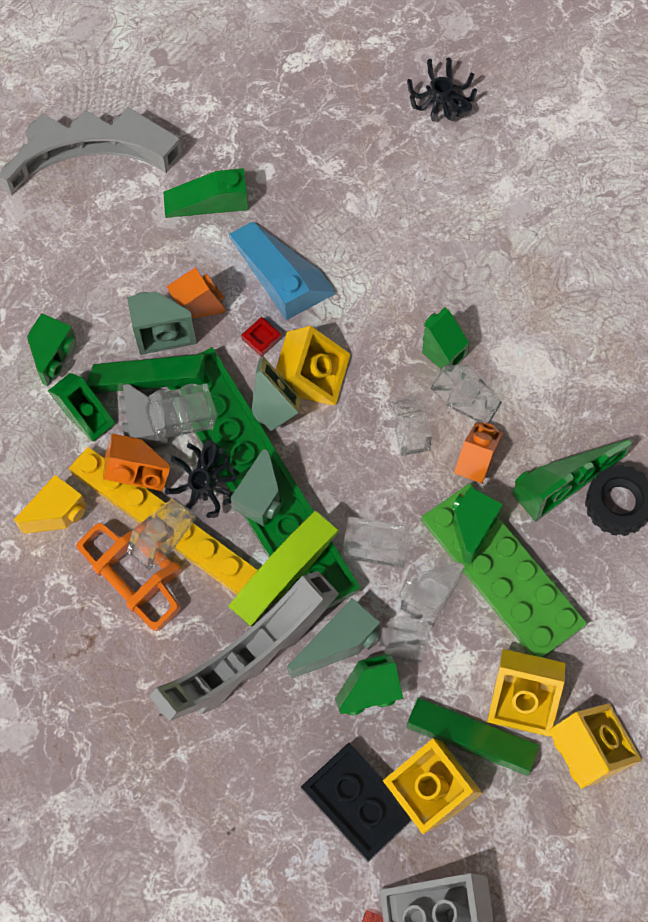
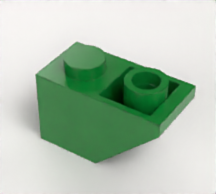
[422,307,469,375]
[27,313,76,386]
[335,653,403,715]

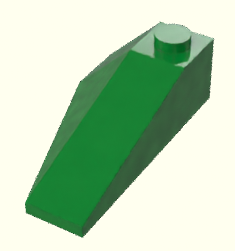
[512,439,633,522]

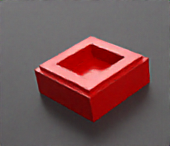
[241,316,282,357]

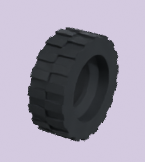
[585,465,648,536]

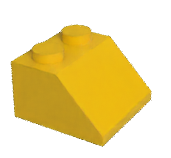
[275,325,351,405]
[487,649,566,737]
[548,703,642,789]
[383,738,483,834]

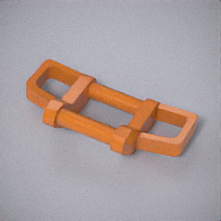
[76,523,183,631]

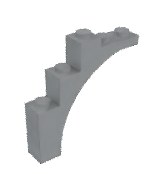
[0,107,183,195]
[149,571,339,721]

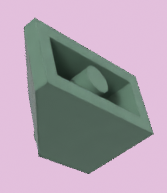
[252,356,301,431]
[231,449,281,526]

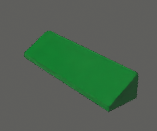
[86,354,205,393]
[406,698,539,776]

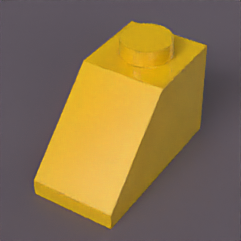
[14,475,87,534]

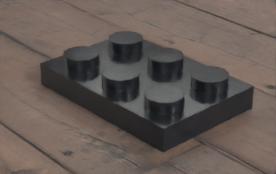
[301,743,412,863]

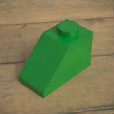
[48,373,115,442]
[451,487,503,565]

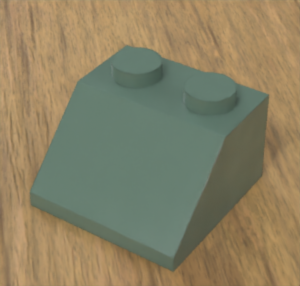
[127,291,197,355]

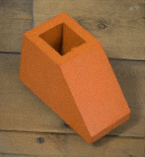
[166,267,226,319]
[454,422,503,484]
[103,433,170,491]

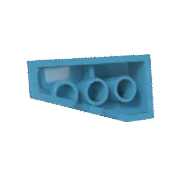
[229,222,335,320]

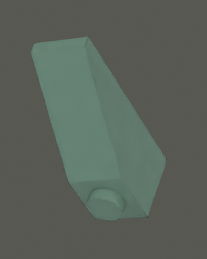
[287,598,381,678]

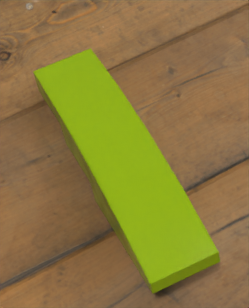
[228,511,340,627]

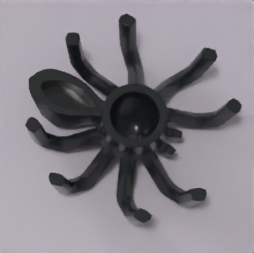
[407,58,477,122]
[164,440,240,518]

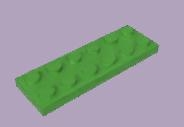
[421,483,587,658]

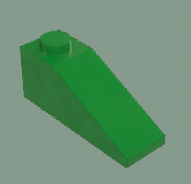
[163,168,248,218]

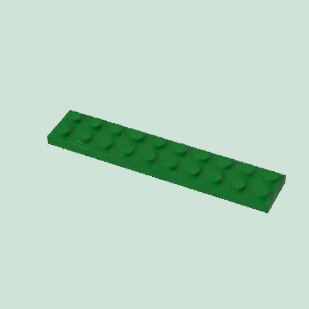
[167,347,360,611]

